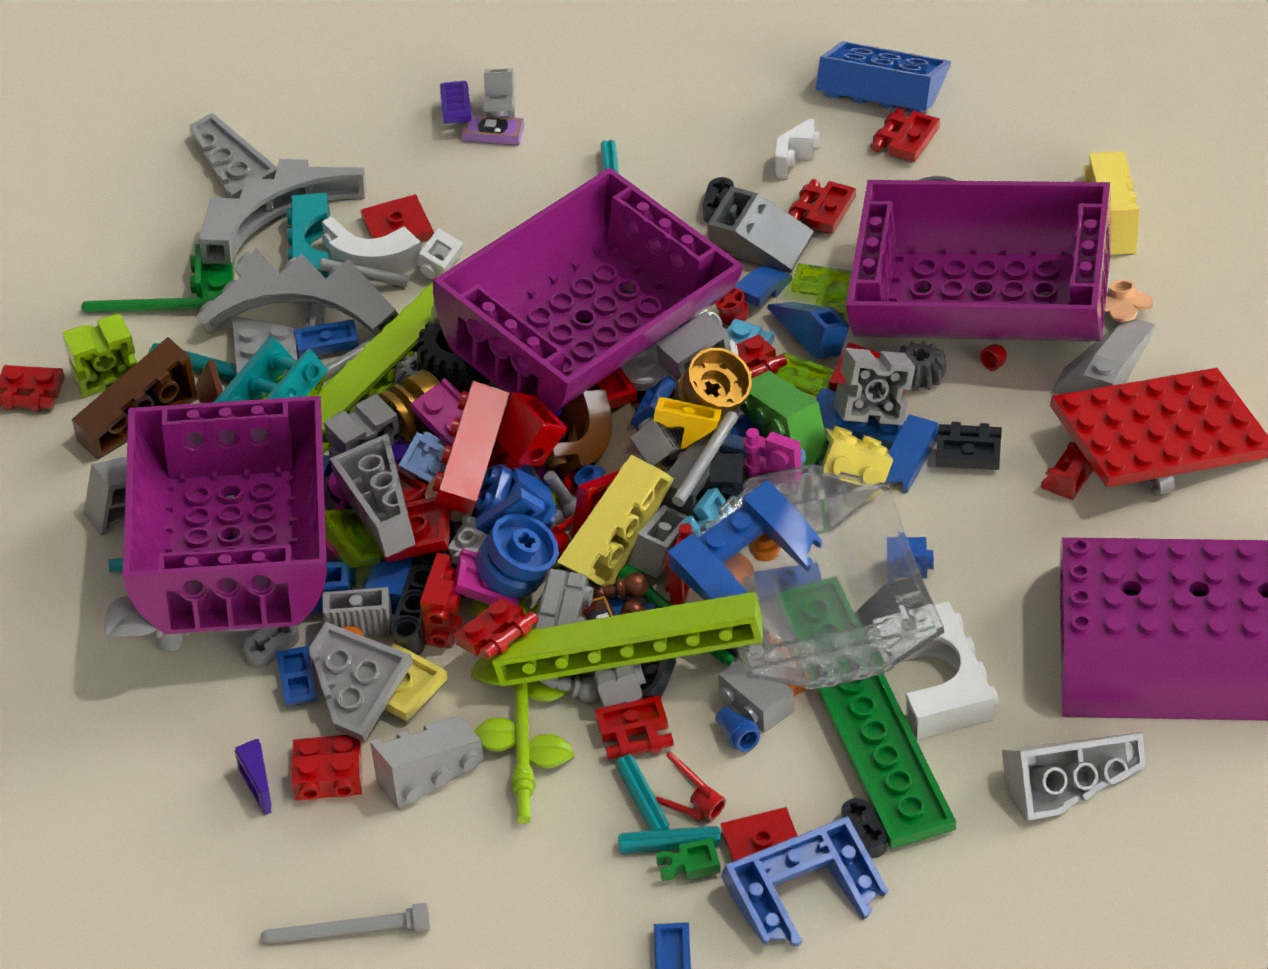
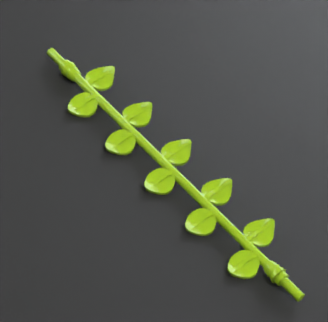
[470,485,574,824]

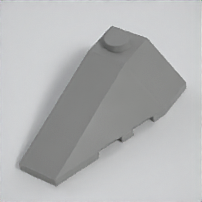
[1053,319,1155,395]
[1002,732,1147,820]

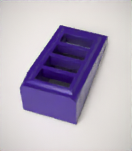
[440,80,472,124]
[234,739,272,815]

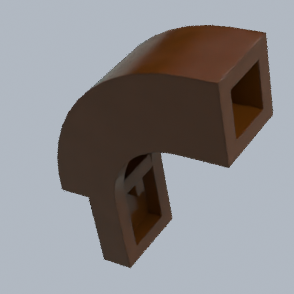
[543,390,612,476]

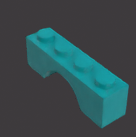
[287,192,330,279]

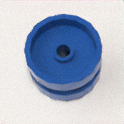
[475,513,559,598]

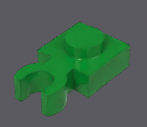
[656,838,721,881]

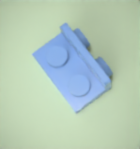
[398,432,446,484]

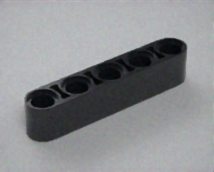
[391,519,455,655]

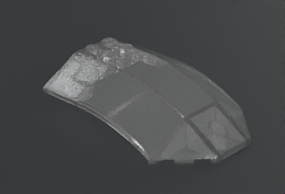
[700,464,944,689]

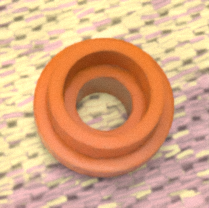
[748,533,781,562]

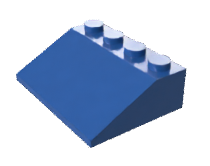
[816,41,951,113]

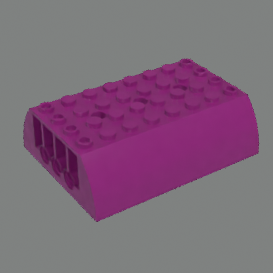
[433,167,743,413]
[846,180,1111,342]
[123,396,326,634]
[1059,537,1268,721]

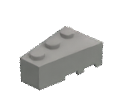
[84,456,127,536]
[370,715,484,810]

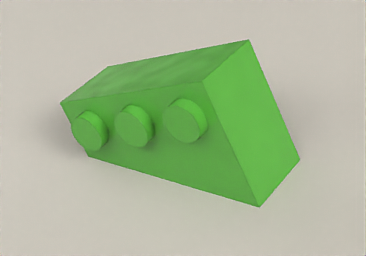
[740,371,828,470]

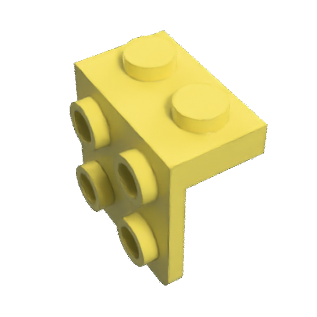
[819,426,894,495]

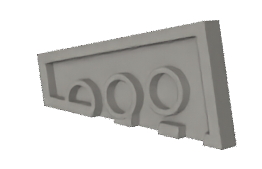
[189,113,277,199]

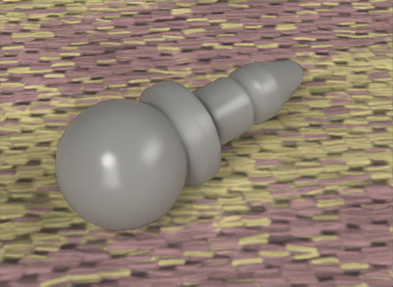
[540,675,600,703]

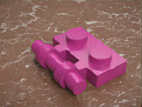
[743,428,801,494]

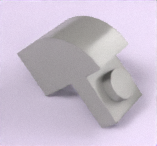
[483,68,515,118]

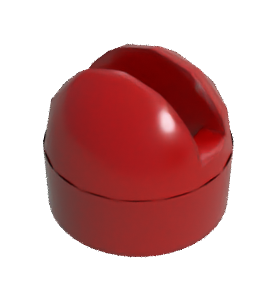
[980,344,1007,371]

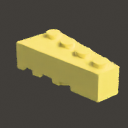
[1083,151,1140,255]
[557,455,674,588]

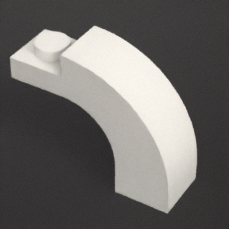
[322,216,422,274]

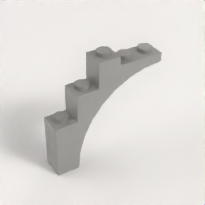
[199,159,366,264]
[196,249,398,336]

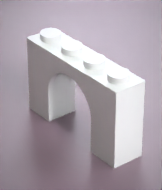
[874,601,998,740]

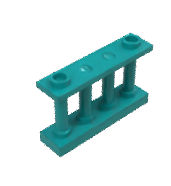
[213,336,328,403]

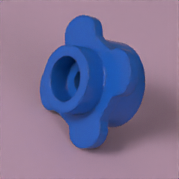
[574,465,606,494]

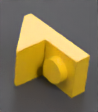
[653,397,722,449]

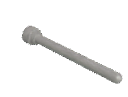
[261,903,430,944]

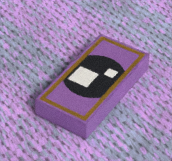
[462,115,524,145]

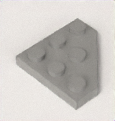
[309,622,413,742]

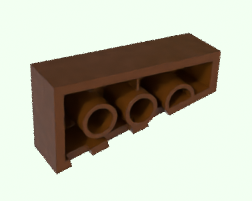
[72,337,198,460]

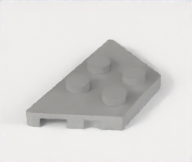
[232,316,298,374]

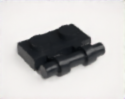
[936,421,1002,470]

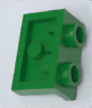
[190,244,235,297]

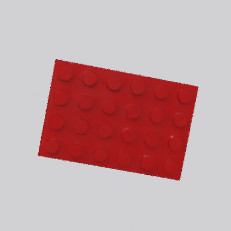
[1049,368,1268,488]

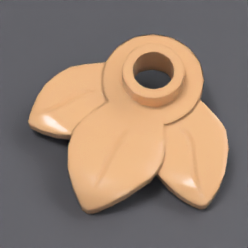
[1105,280,1153,323]

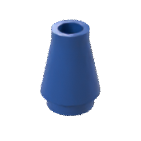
[715,707,760,752]

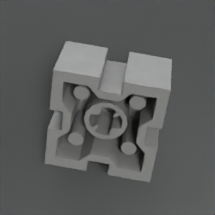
[833,348,915,425]
[324,394,400,457]

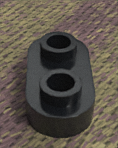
[639,658,676,700]

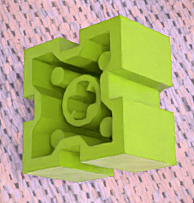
[62,313,138,399]

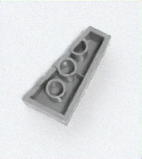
[330,433,415,557]

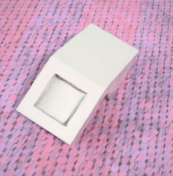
[775,119,820,179]

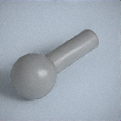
[544,471,577,518]

